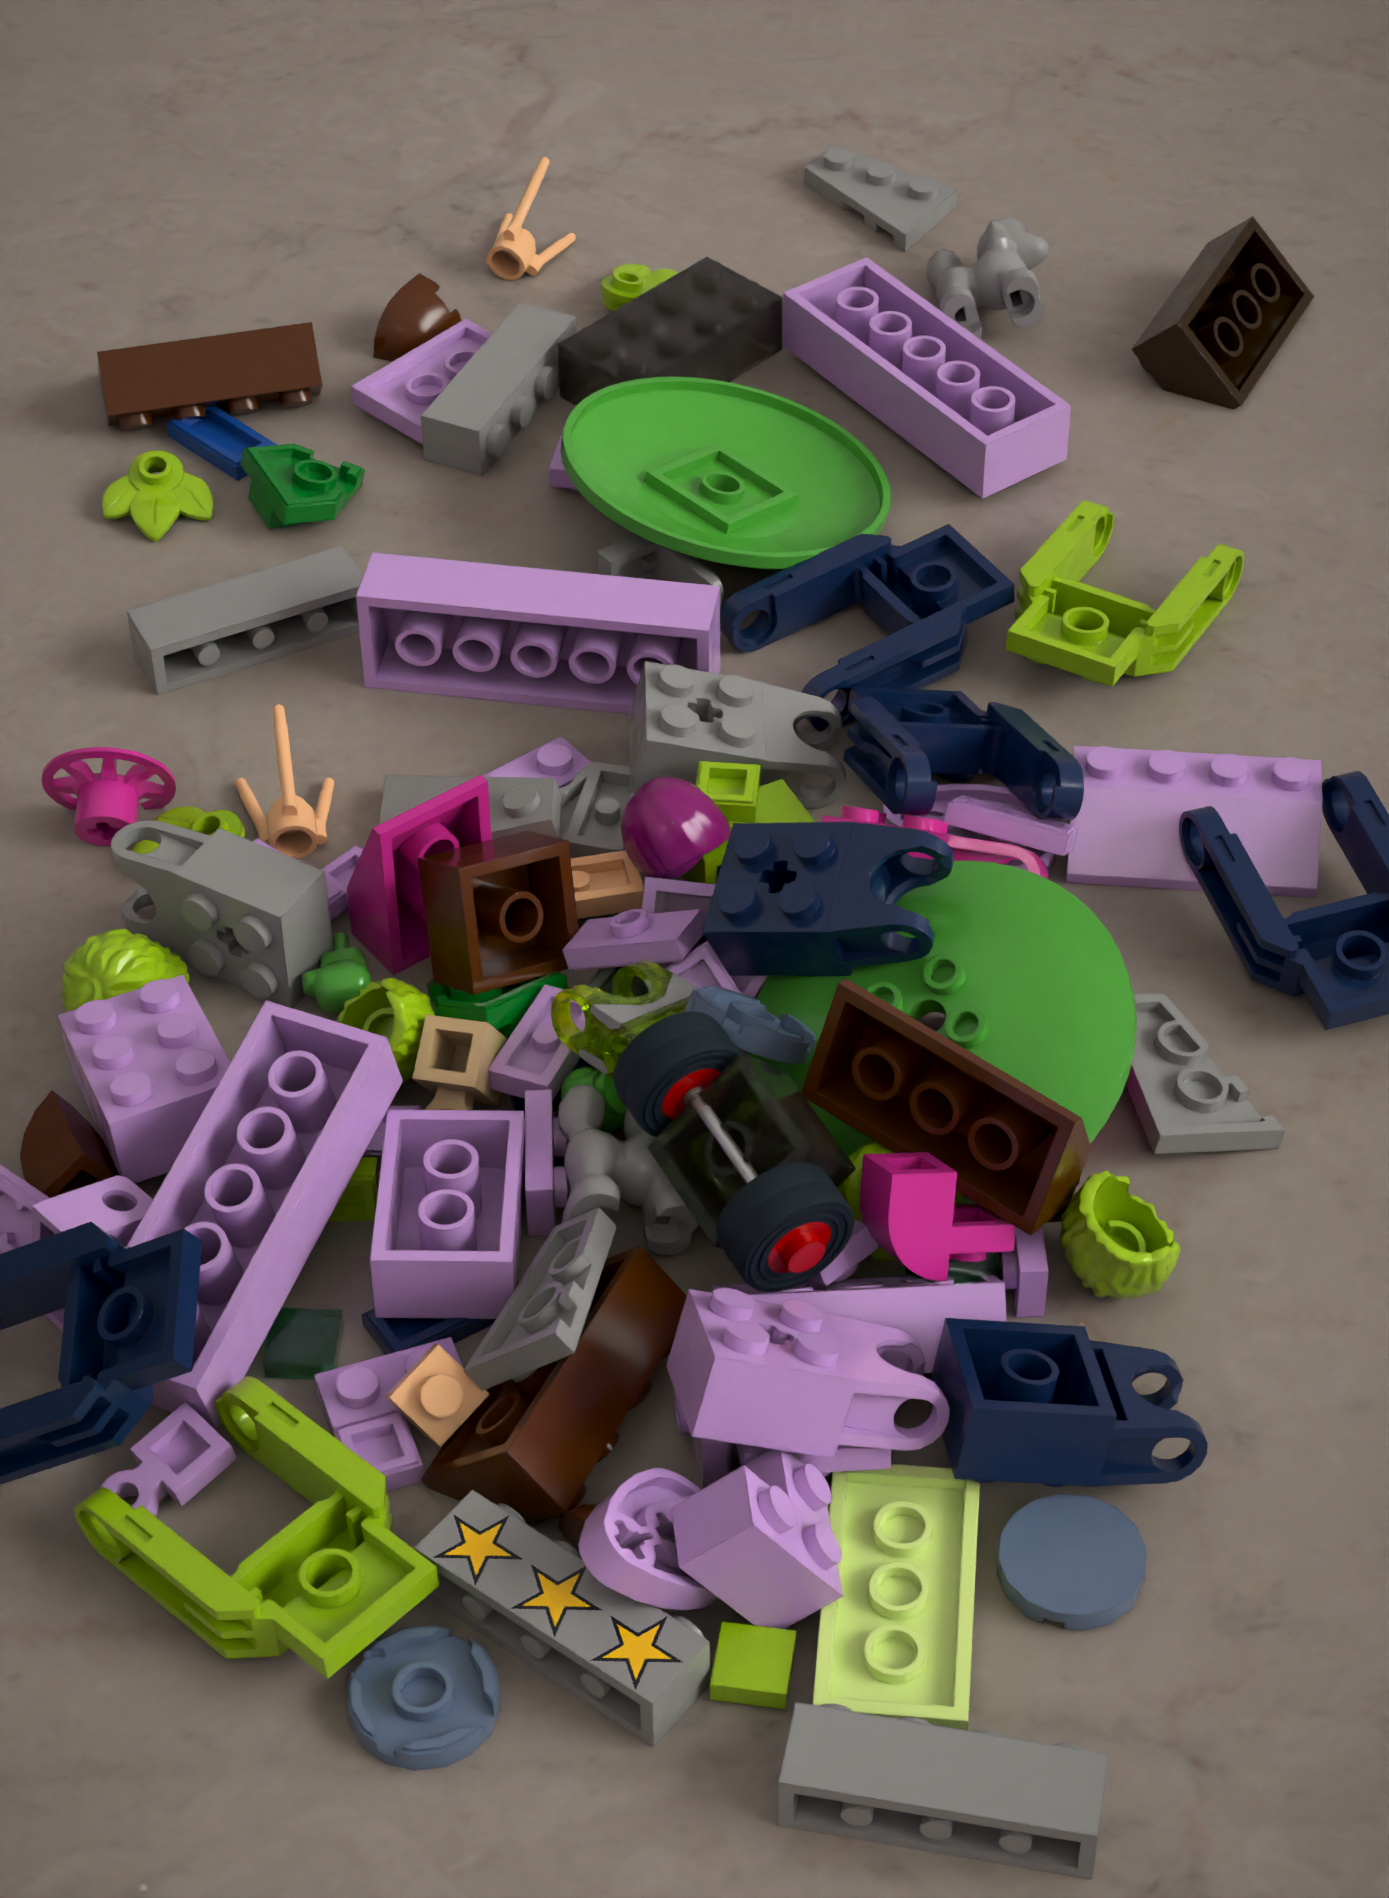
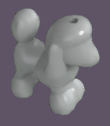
[927,218,1049,339]
[558,1084,703,1255]

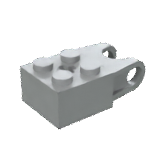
[629,661,846,809]
[111,820,334,1008]

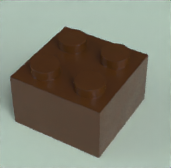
[418,831,579,995]

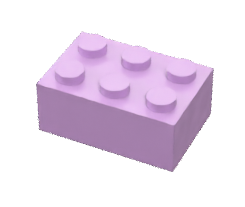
[57,975,230,1183]
[370,1110,525,1319]

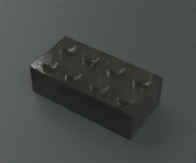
[558,257,783,406]

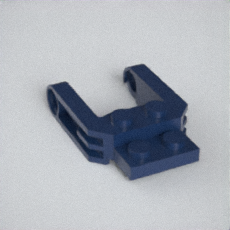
[720,524,1015,732]
[843,686,1084,820]
[1179,771,1389,1030]
[0,1221,202,1485]

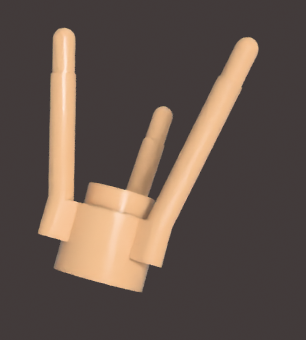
[485,157,576,280]
[235,704,335,859]

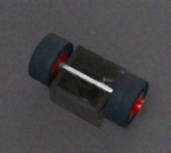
[613,1011,856,1292]

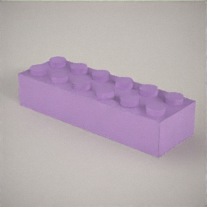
[783,257,1071,499]
[356,552,720,714]
[127,1000,403,1428]

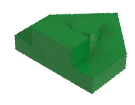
[241,444,365,528]
[427,972,568,1039]

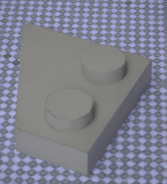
[558,761,634,858]

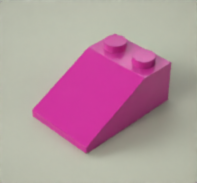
[347,775,492,975]

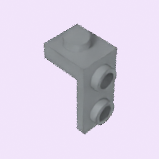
[597,534,724,610]

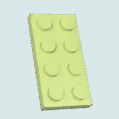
[813,1464,980,1731]

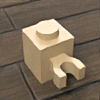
[412,1014,508,1110]

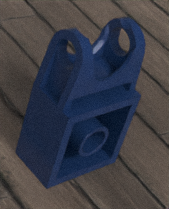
[702,822,955,976]
[930,1318,1208,1487]

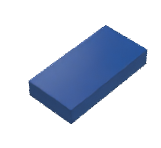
[166,406,277,481]

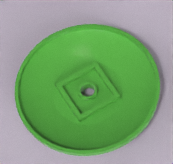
[560,377,891,569]
[744,860,1137,1205]

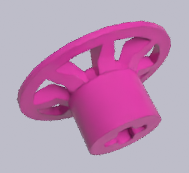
[42,747,176,847]

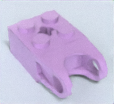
[666,1288,950,1459]

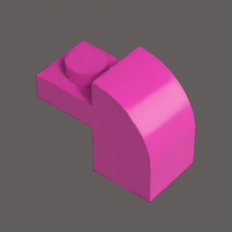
[859,1152,1016,1281]

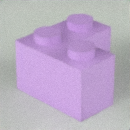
[671,1449,843,1629]

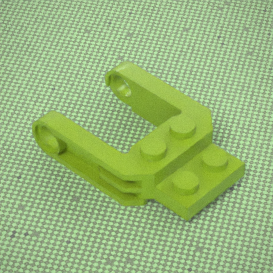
[1005,500,1245,687]
[74,1376,440,1679]

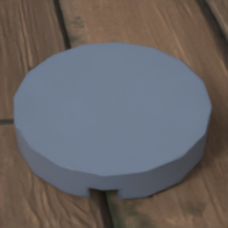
[684,986,817,1064]
[997,1493,1147,1631]
[346,1625,501,1771]

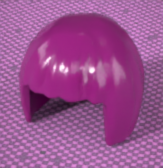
[620,776,731,879]

